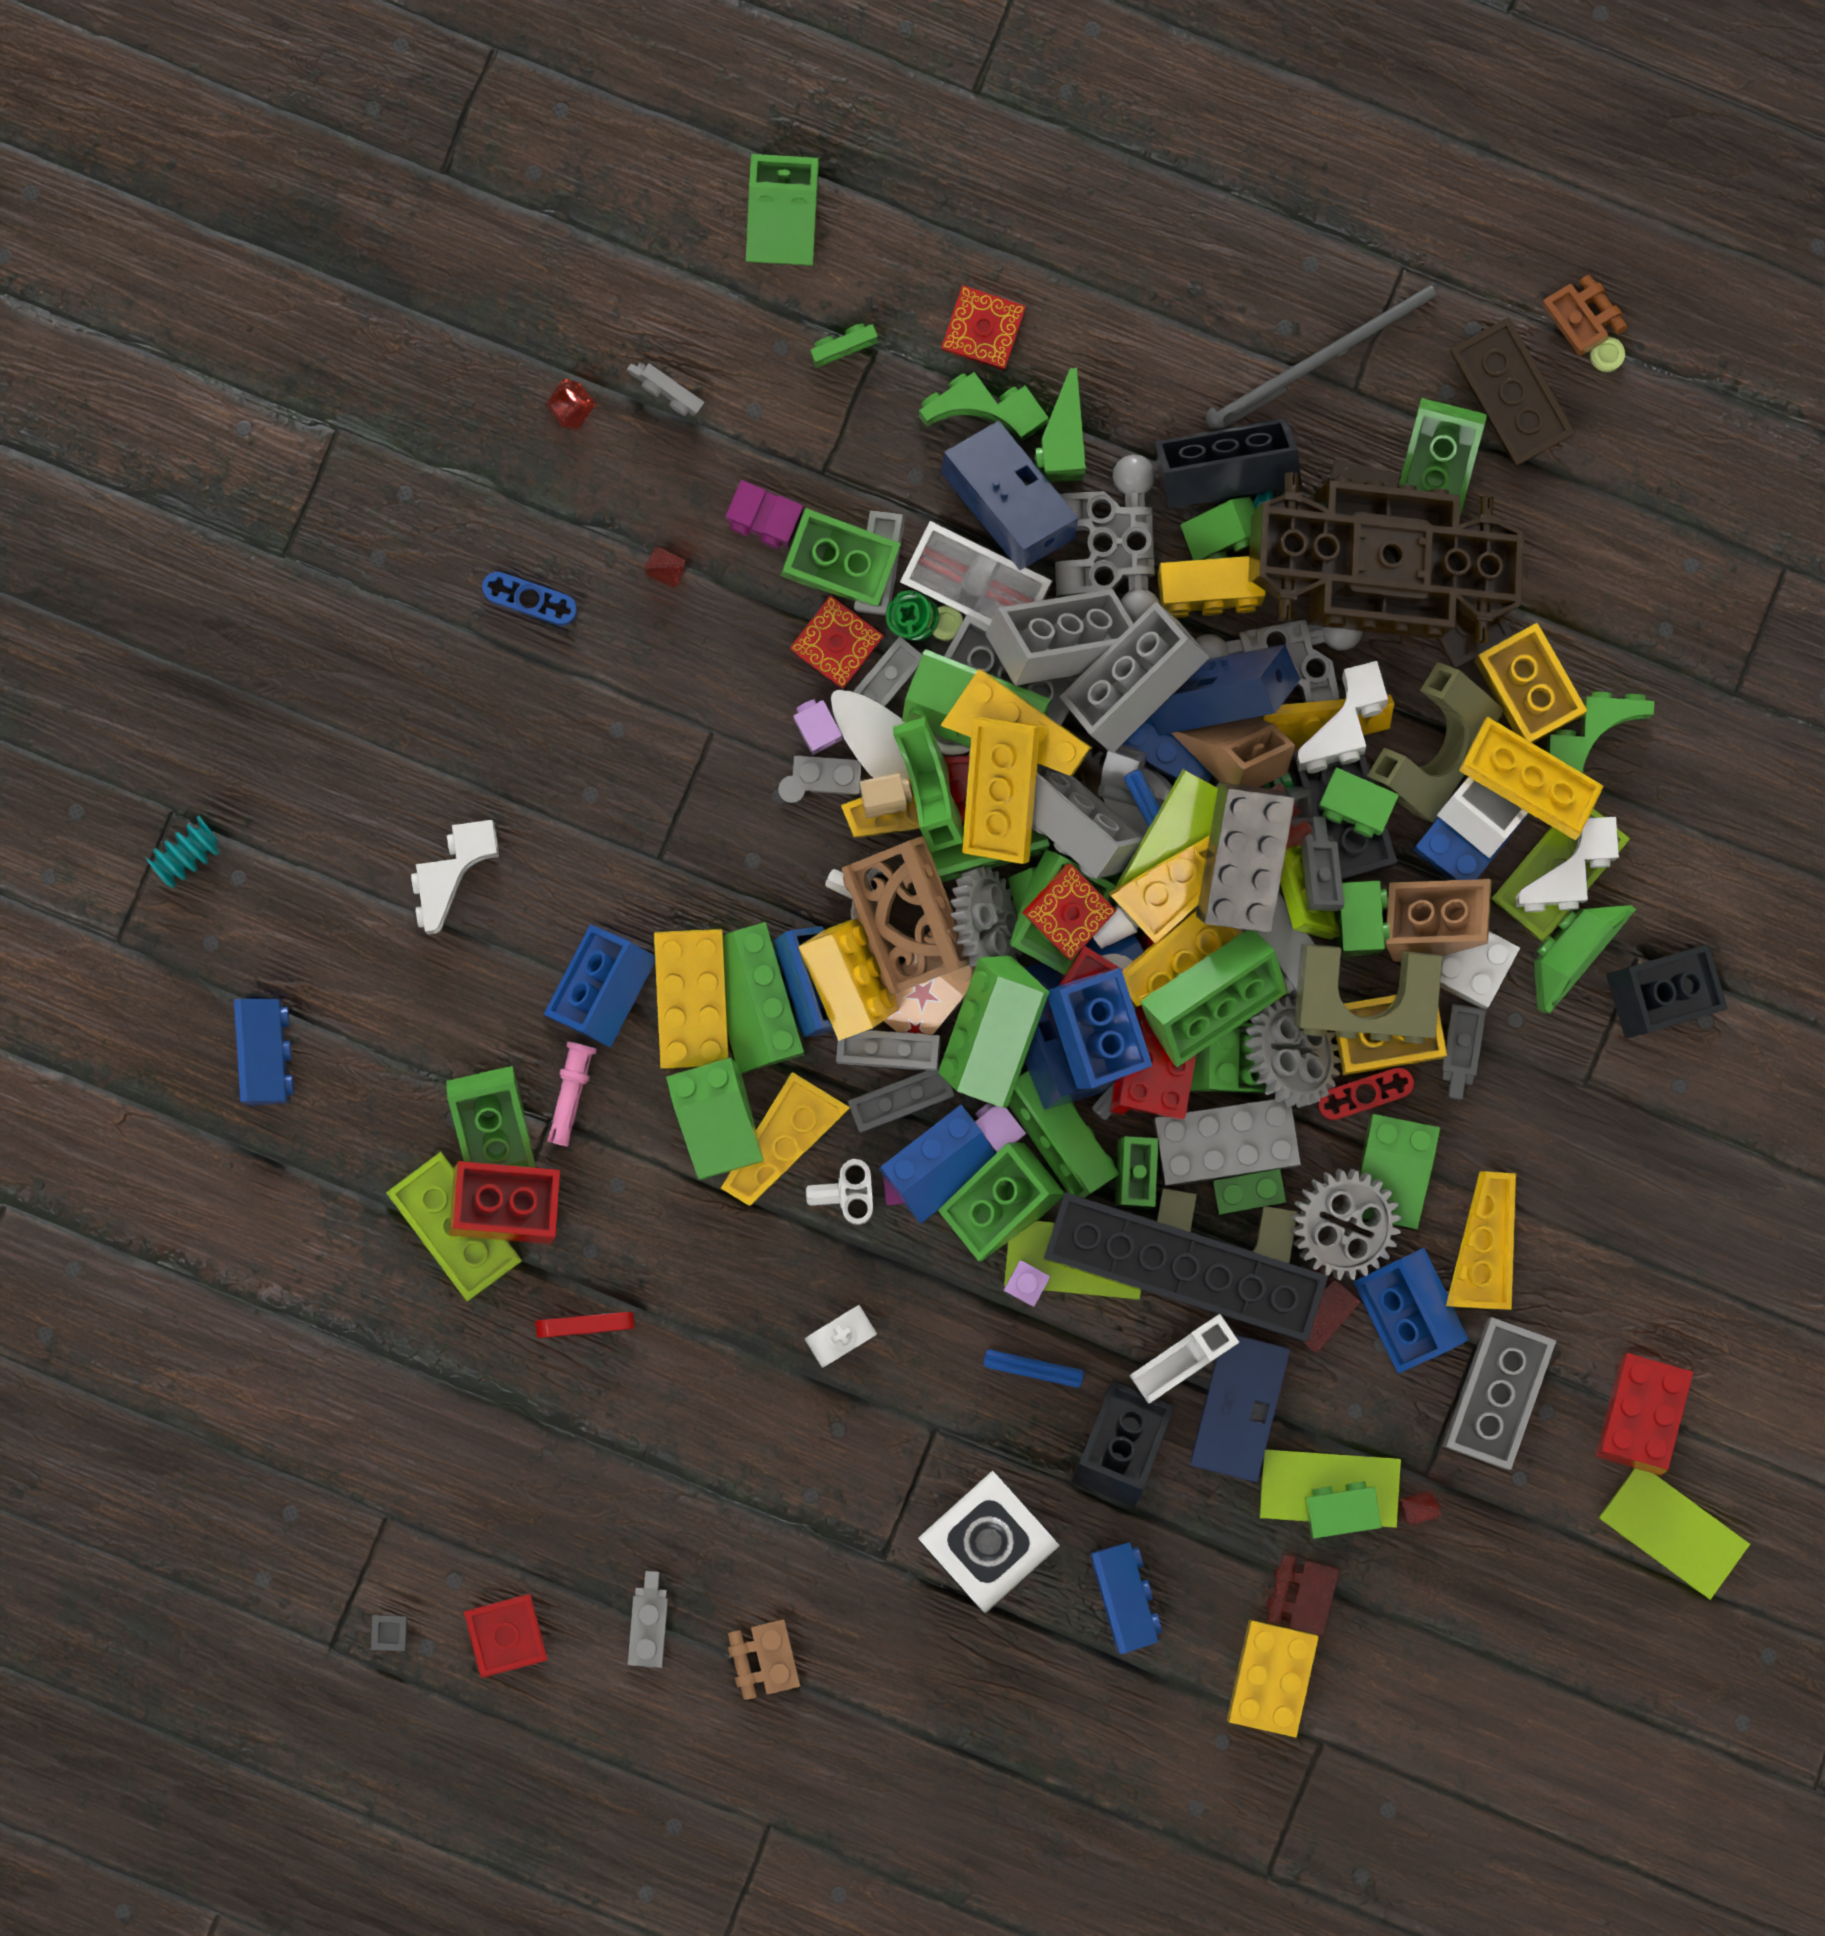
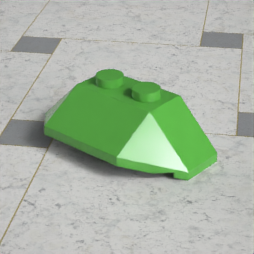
[1534,905,1636,1013]

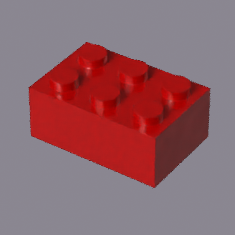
[449,1161,560,1244]
[1595,1353,1693,1476]

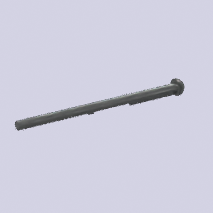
[1206,285,1437,431]

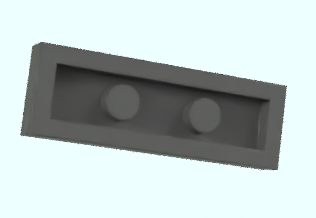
[847,1065,955,1133]

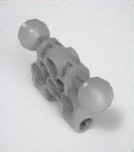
[1055,454,1160,624]
[1195,619,1363,718]

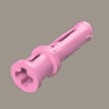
[547,1041,597,1147]

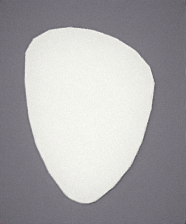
[831,690,909,779]

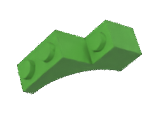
[919,372,1049,443]
[1546,692,1655,773]
[893,717,963,852]

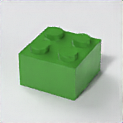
[1335,881,1390,957]

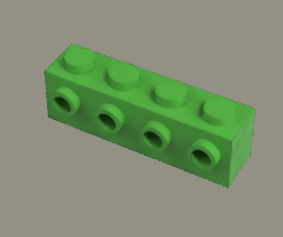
[1008,1071,1119,1198]

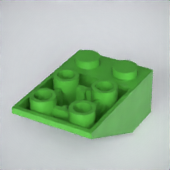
[746,154,819,266]
[1190,1023,1275,1094]

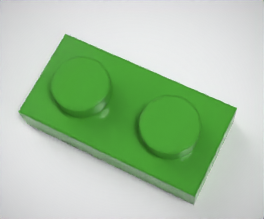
[810,323,878,368]
[1212,1169,1286,1215]

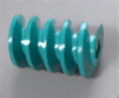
[145,816,220,889]

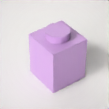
[793,699,842,755]
[975,1103,1026,1153]
[1003,1260,1050,1307]

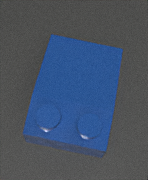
[1412,813,1528,881]

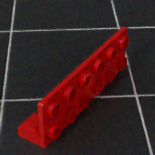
[1109,930,1196,1120]

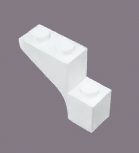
[1296,661,1388,773]
[1515,817,1619,912]
[411,820,499,935]
[1129,1314,1239,1404]

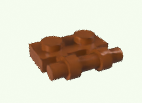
[1543,275,1628,356]

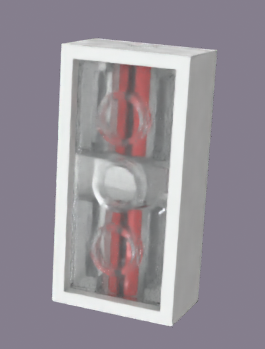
[900,521,1053,626]

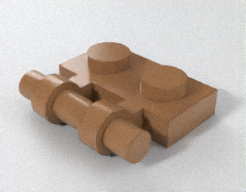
[727,1619,800,1700]

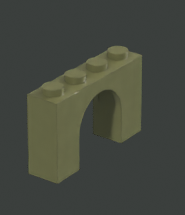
[1367,662,1505,823]
[1294,944,1442,1044]
[1156,1188,1298,1263]

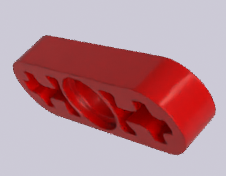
[1317,1068,1414,1120]
[535,1312,635,1338]

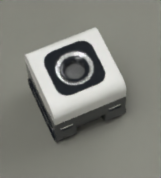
[918,1471,1061,1615]

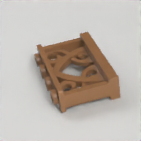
[842,836,969,995]

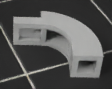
[1101,744,1149,837]

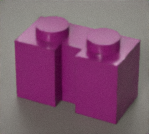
[725,480,804,549]

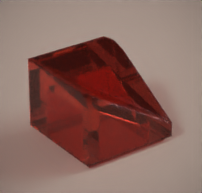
[545,379,596,429]
[644,547,687,588]
[1398,1491,1442,1525]

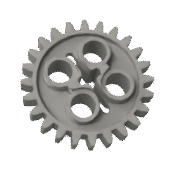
[951,867,1022,967]
[1245,997,1341,1108]
[1290,1169,1401,1280]

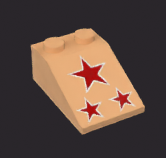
[884,930,976,1035]

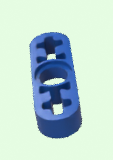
[482,572,577,626]

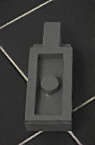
[1301,817,1344,911]
[1441,1004,1486,1101]

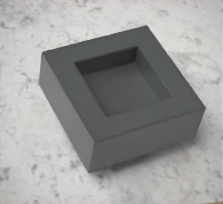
[371,1615,408,1651]

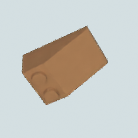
[1385,879,1491,962]

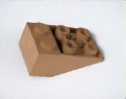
[1171,717,1295,787]

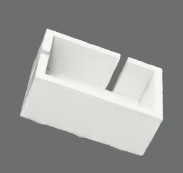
[1437,777,1528,858]

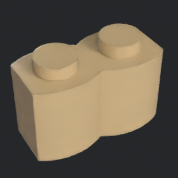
[859,773,912,819]

